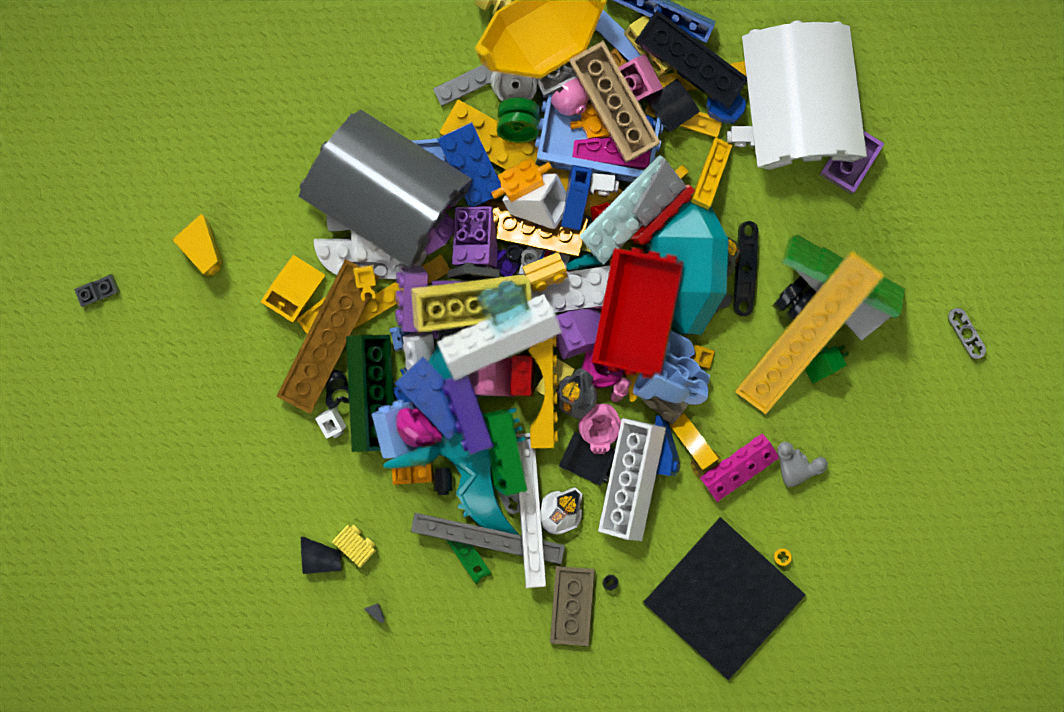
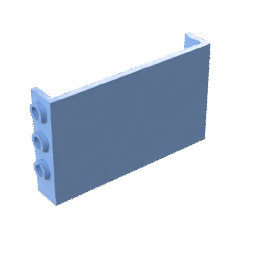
[535,94,663,183]

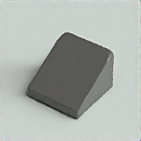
[364,603,385,623]

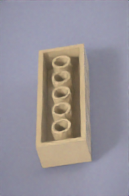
[569,41,660,163]

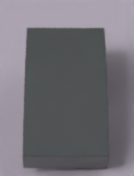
[74,274,120,307]

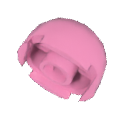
[551,78,589,116]

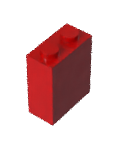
[511,356,535,396]

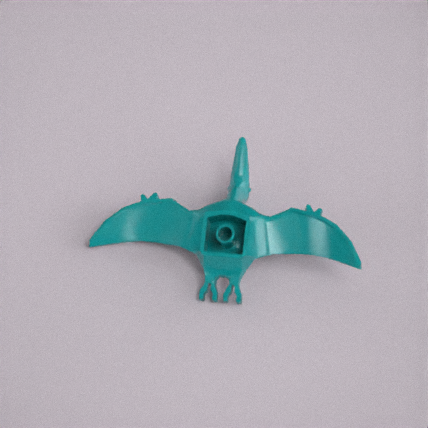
[383,344,526,535]

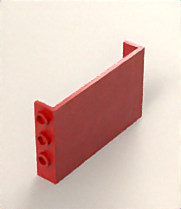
[591,248,684,379]

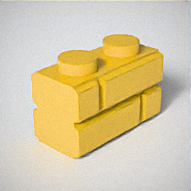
[522,252,568,292]

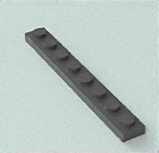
[410,513,565,564]

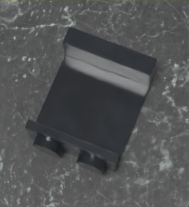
[559,431,615,486]

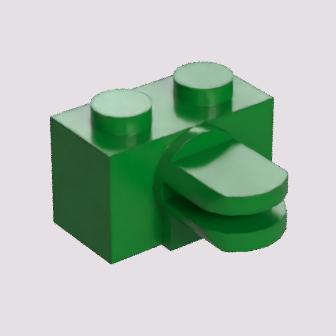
[805,344,849,384]

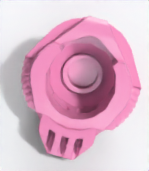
[578,404,621,454]

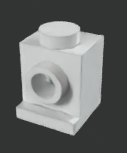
[727,126,755,148]
[590,173,619,196]
[315,407,347,439]

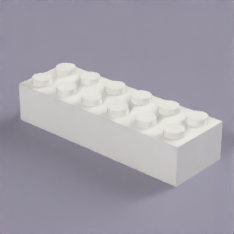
[437,295,562,380]
[598,418,666,541]

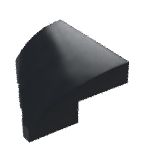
[301,537,342,574]

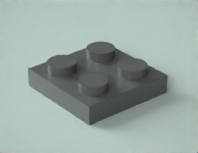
[448,263,499,281]

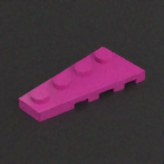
[572,137,650,170]

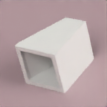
[503,174,566,229]

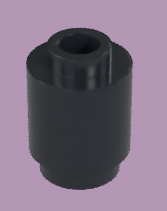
[433,468,453,495]

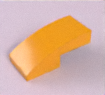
[392,463,433,485]

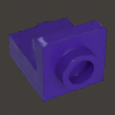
[496,249,521,277]

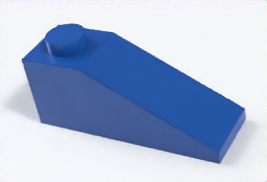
[655,415,680,476]

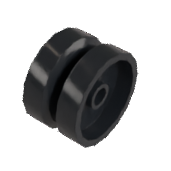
[772,276,817,323]

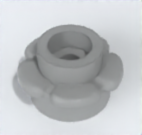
[521,249,540,266]

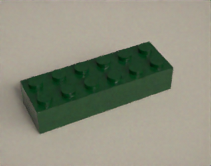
[346,335,394,452]

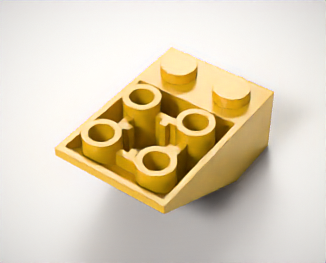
[261,255,326,323]

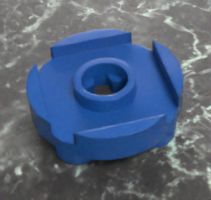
[706,93,746,124]

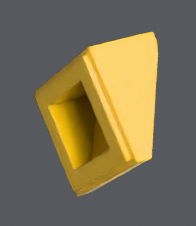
[690,345,715,369]

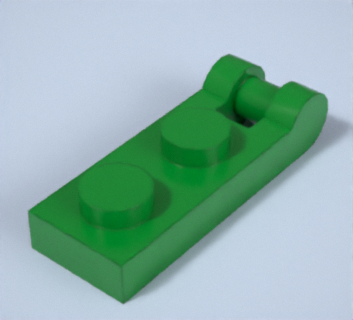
[446,540,492,585]

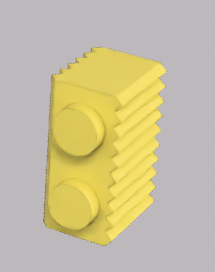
[332,524,376,568]

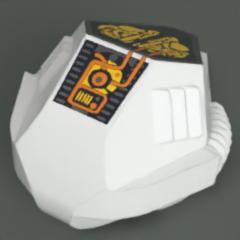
[540,487,583,534]

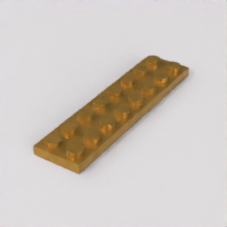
[276,259,380,414]

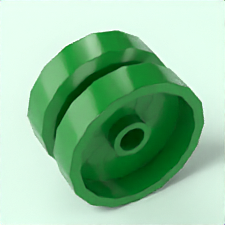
[496,97,540,143]

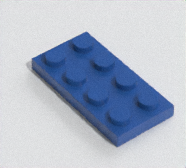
[437,122,501,207]
[394,357,457,440]

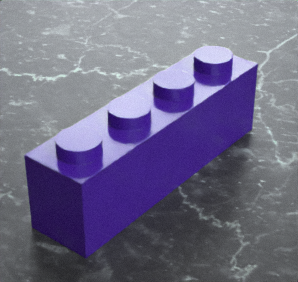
[441,374,493,455]

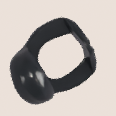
[325,370,349,409]

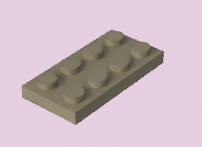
[550,566,594,646]

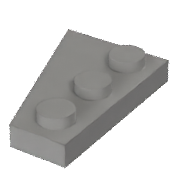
[632,158,686,227]

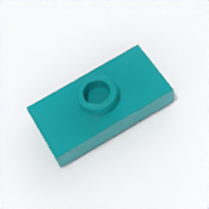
[566,254,608,271]

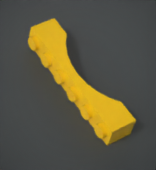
[529,335,558,448]

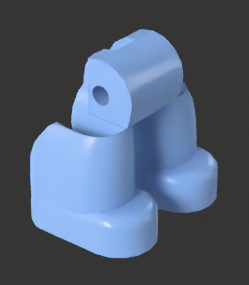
[633,330,710,405]

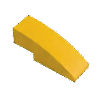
[669,413,718,470]

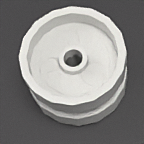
[491,71,537,101]

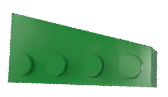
[483,409,528,496]

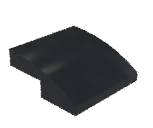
[646,79,700,133]

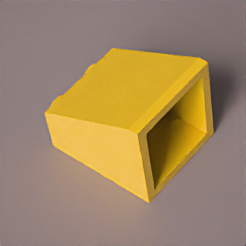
[173,214,222,276]

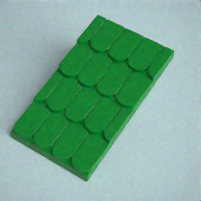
[782,235,905,340]

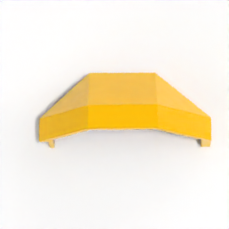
[475,0,607,79]

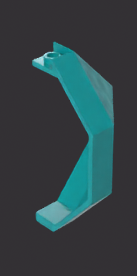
[646,195,728,335]

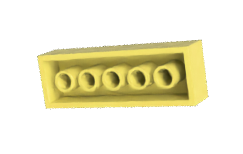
[411,274,531,332]

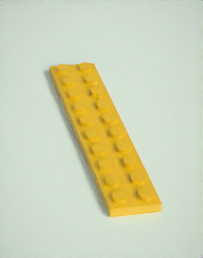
[439,100,623,218]
[735,251,883,414]

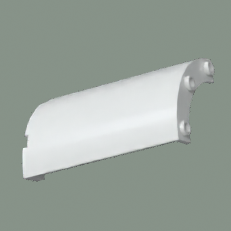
[742,21,867,170]

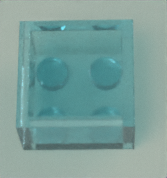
[477,280,531,327]

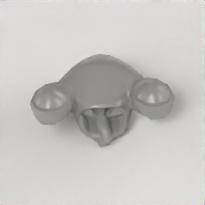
[777,442,828,487]

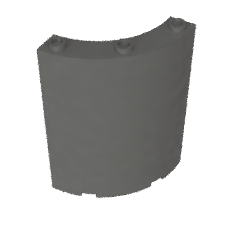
[298,109,472,267]

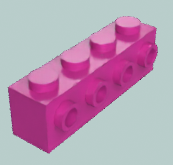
[700,433,779,502]

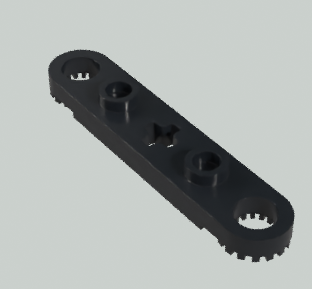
[733,221,759,317]

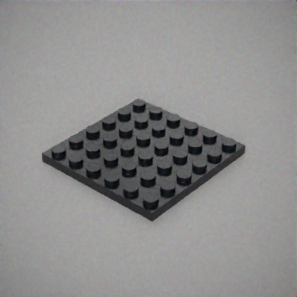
[643,517,806,680]

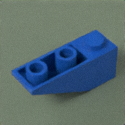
[561,166,592,230]

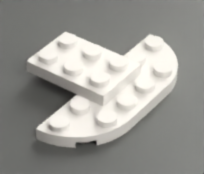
[314,230,427,279]

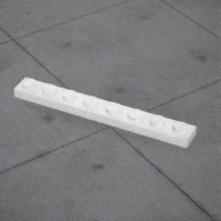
[516,433,546,588]

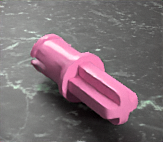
[610,377,631,402]

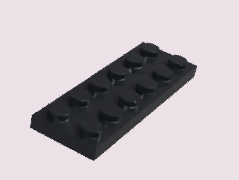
[634,10,747,110]

